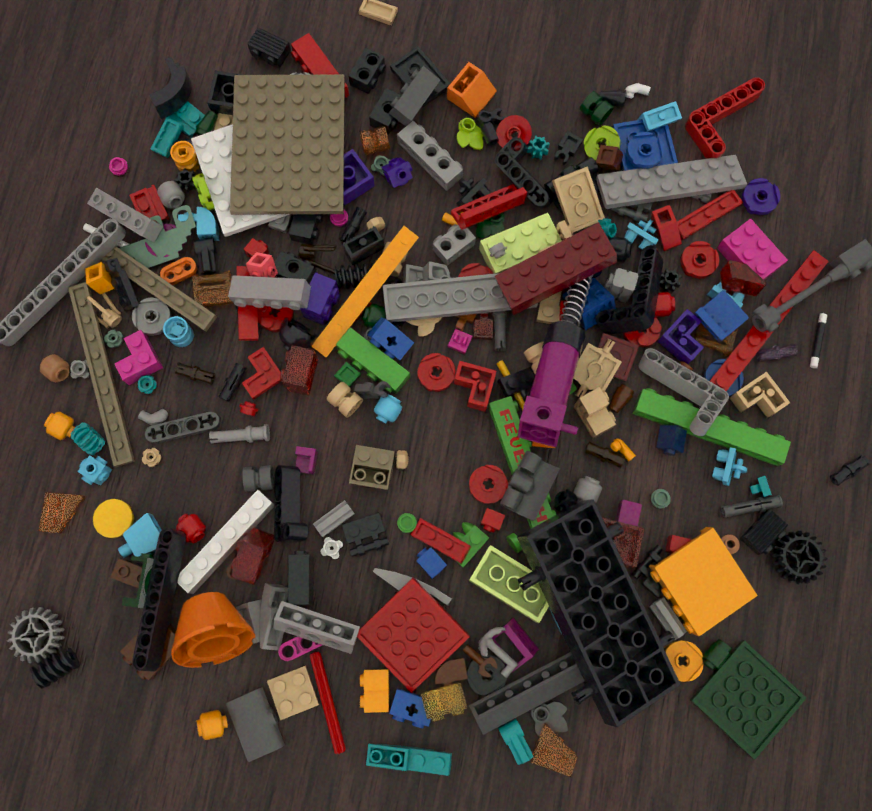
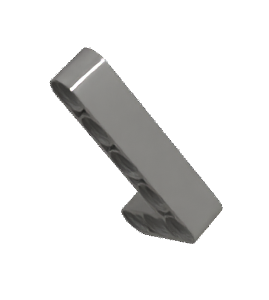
[638,348,729,436]

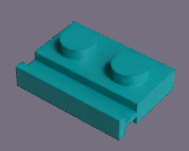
[165,101,205,138]

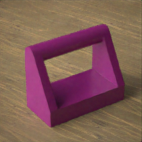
[492,618,539,673]

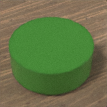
[506,533,522,553]

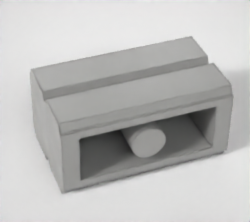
[605,268,638,303]

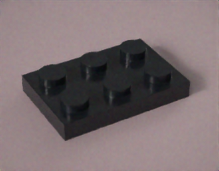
[390,46,451,107]

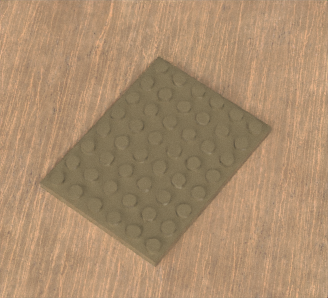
[230,74,345,215]

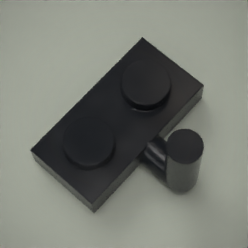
[497,367,535,402]

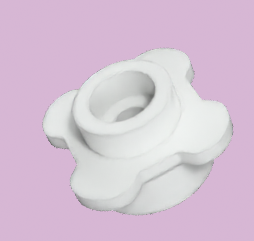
[320,537,343,559]

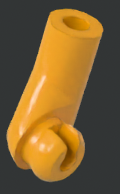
[610,439,636,462]

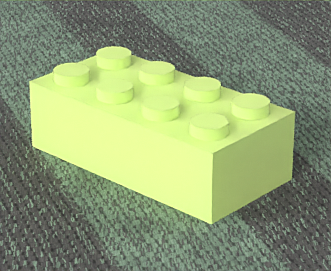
[479,213,562,274]
[469,545,549,623]

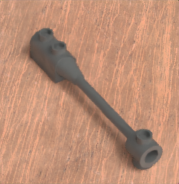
[752,239,872,333]

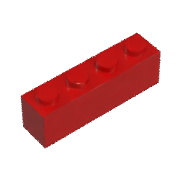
[291,33,349,98]

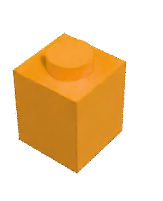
[85,262,114,295]

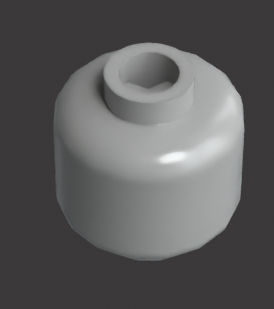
[157,181,185,208]
[573,476,602,503]

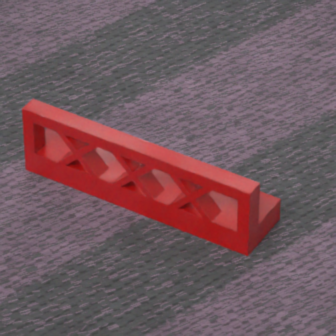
[451,184,527,230]

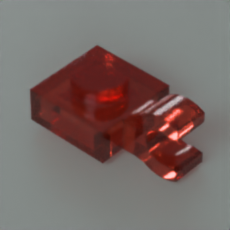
[473,313,493,340]

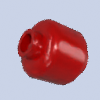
[655,292,675,317]
[176,514,206,544]

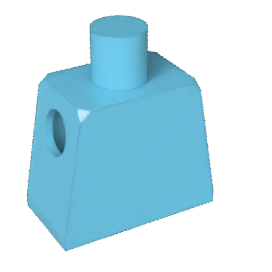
[118,513,162,558]

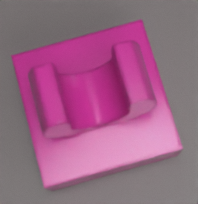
[448,329,472,354]

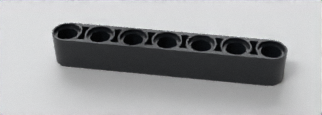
[132,527,186,672]

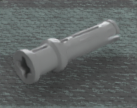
[209,424,270,444]

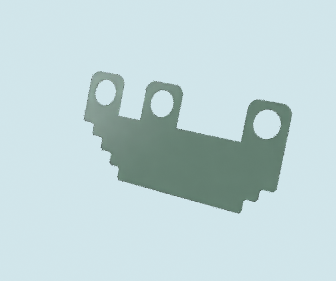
[103,205,196,268]

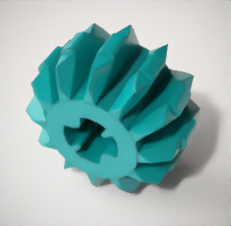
[71,422,105,455]

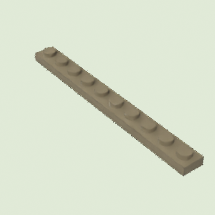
[68,282,135,467]

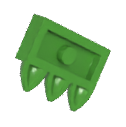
[453,522,489,567]

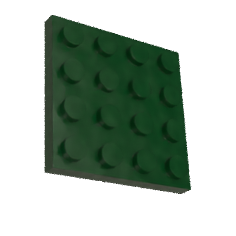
[690,640,806,760]

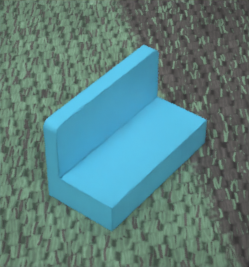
[637,101,682,132]

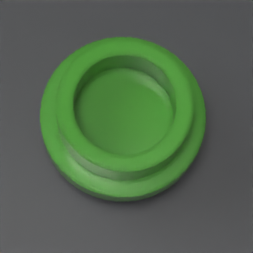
[397,513,417,533]

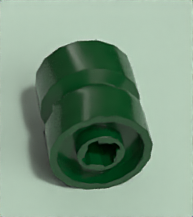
[579,91,614,126]

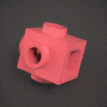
[246,252,278,278]

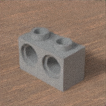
[433,224,476,266]

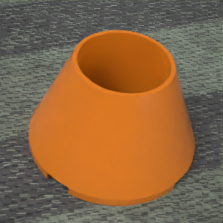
[171,592,255,668]

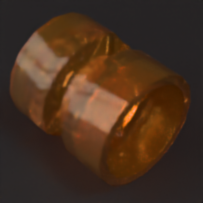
[360,126,390,155]

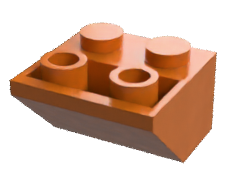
[447,62,497,118]

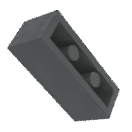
[389,66,440,126]

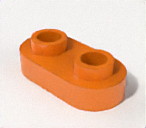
[160,257,197,285]

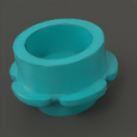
[138,375,157,394]

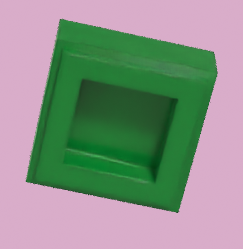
[334,362,361,387]

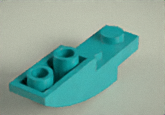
[366,743,452,776]

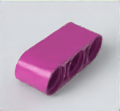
[278,636,323,661]

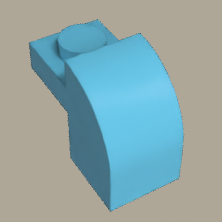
[178,207,219,241]

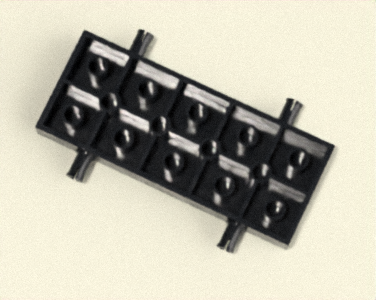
[517,499,681,728]

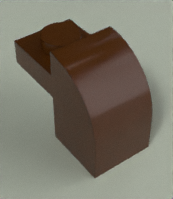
[435,657,468,704]

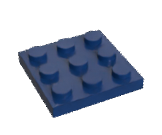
[612,119,678,171]

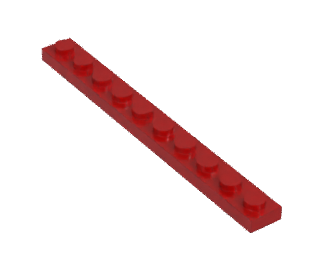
[709,250,829,391]

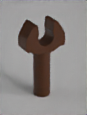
[463,644,498,677]

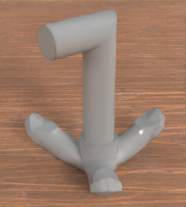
[478,627,518,678]

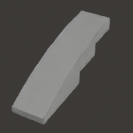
[373,568,451,606]

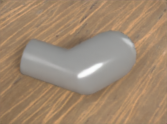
[138,409,168,425]

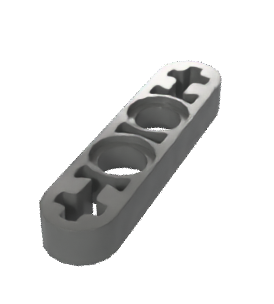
[145,412,221,444]

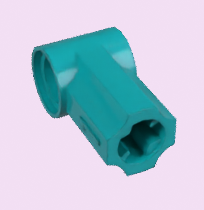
[498,719,533,765]

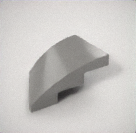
[403,261,451,283]

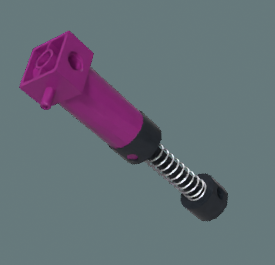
[518,270,602,447]

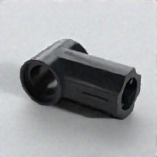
[194,237,217,276]

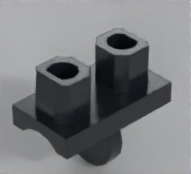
[456,178,490,209]

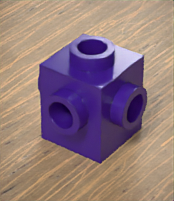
[381,157,413,188]

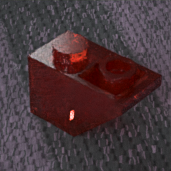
[720,260,766,297]

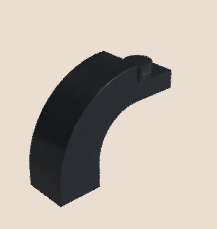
[149,57,192,119]

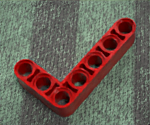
[685,77,765,159]

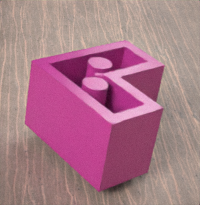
[115,330,163,385]

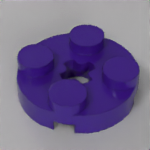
[742,178,780,215]

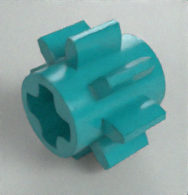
[527,136,550,160]
[598,218,617,239]

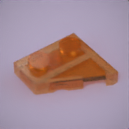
[39,492,85,534]
[531,723,578,777]

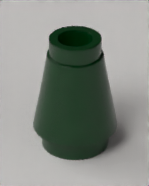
[195,111,218,136]

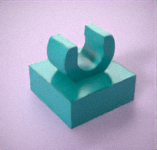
[750,476,772,497]

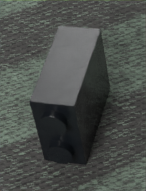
[288,551,314,605]

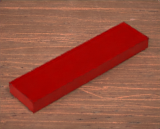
[677,190,743,240]
[236,266,258,341]

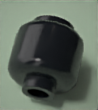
[609,237,632,262]

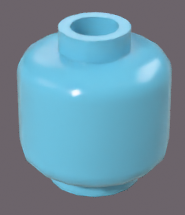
[374,394,402,424]

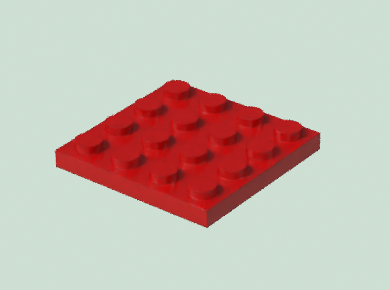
[357,577,470,693]

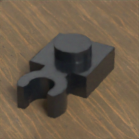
[554,131,583,165]

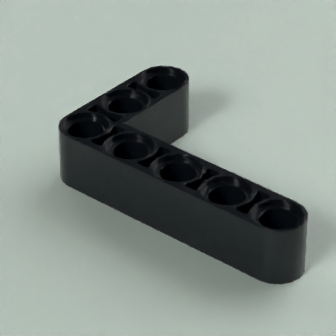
[595,245,663,335]

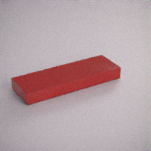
[411,518,471,564]

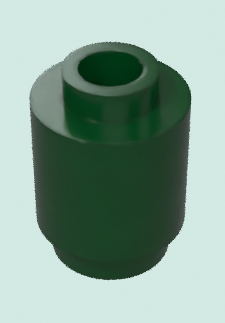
[703,639,732,670]

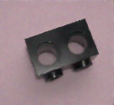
[348,47,386,94]

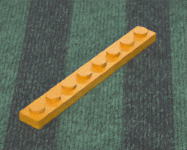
[312,226,419,358]

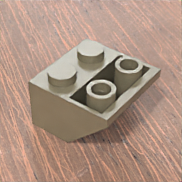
[349,445,395,490]

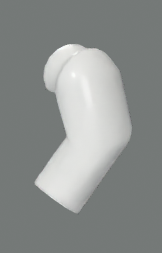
[625,83,651,99]

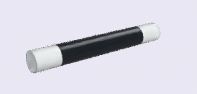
[810,313,827,368]

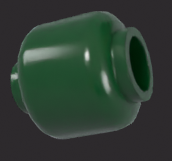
[361,304,386,328]

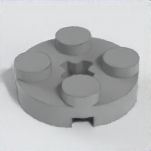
[132,298,172,336]

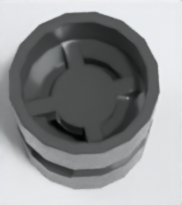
[243,465,274,492]

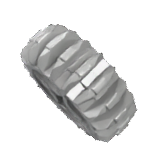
[7,607,65,663]

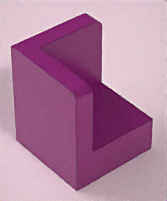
[295,446,318,475]
[615,500,642,529]

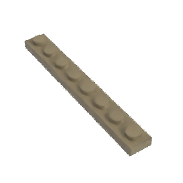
[98,241,217,332]

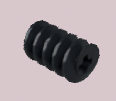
[335,263,373,289]
[30,648,80,689]

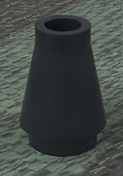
[600,90,627,108]

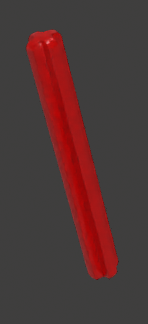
[310,652,346,754]

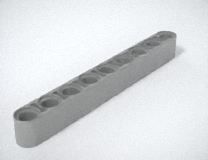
[0,218,126,346]

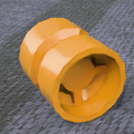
[170,141,200,172]

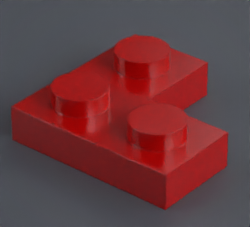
[242,347,285,400]

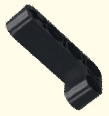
[495,137,552,208]
[274,465,308,542]

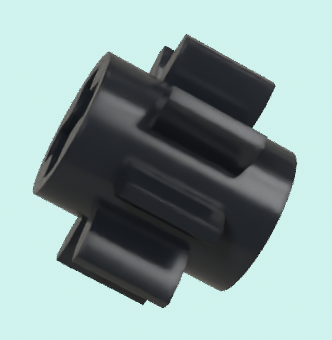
[174,168,197,193]
[660,268,682,293]
[554,489,578,512]

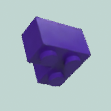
[658,309,704,364]

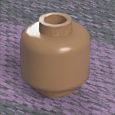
[40,354,70,383]

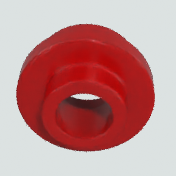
[239,401,259,416]

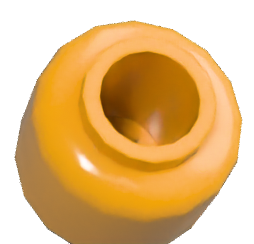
[44,412,75,440]
[196,710,228,740]

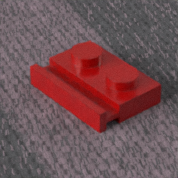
[129,185,169,223]

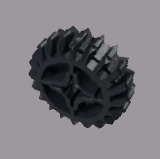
[771,530,828,584]

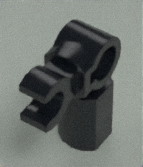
[475,108,505,146]

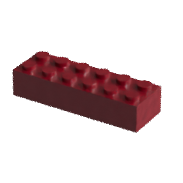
[495,222,617,315]

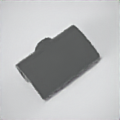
[500,451,560,521]
[226,687,285,762]

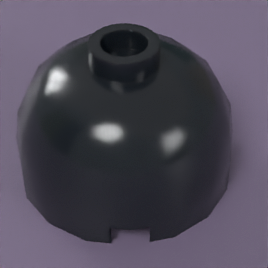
[279,317,318,353]

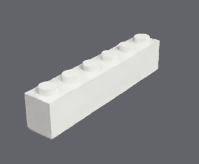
[177,490,274,594]

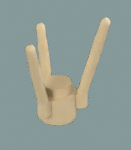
[87,293,122,328]

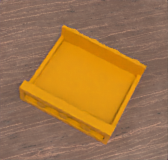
[649,527,758,636]

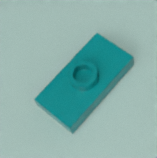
[150,117,184,158]

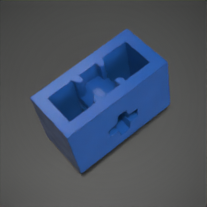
[367,317,414,360]
[389,688,436,729]

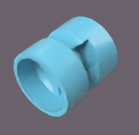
[163,316,194,347]

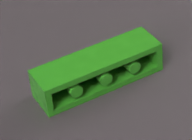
[336,327,410,394]

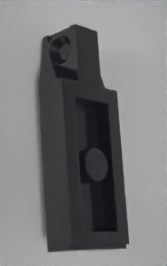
[104,258,139,311]

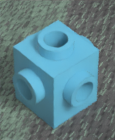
[78,455,113,485]

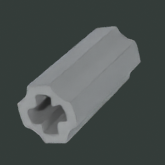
[313,500,355,538]
[648,597,687,640]

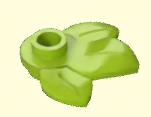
[456,118,484,150]

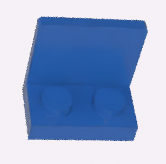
[563,278,616,330]
[694,290,749,343]

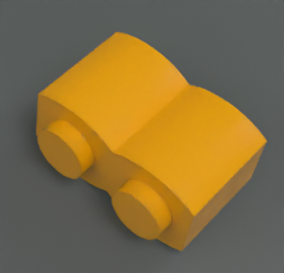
[360,669,389,713]

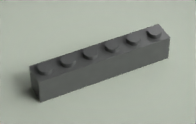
[469,652,584,735]

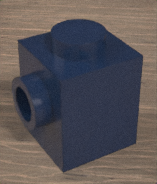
[656,425,687,456]

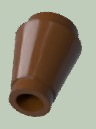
[608,384,634,413]

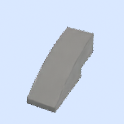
[259,583,288,650]

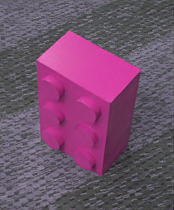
[717,219,788,289]

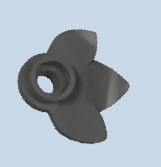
[531,702,568,742]

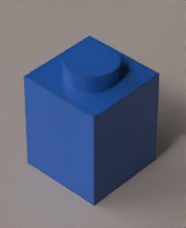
[416,548,447,579]

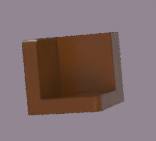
[596,145,623,172]

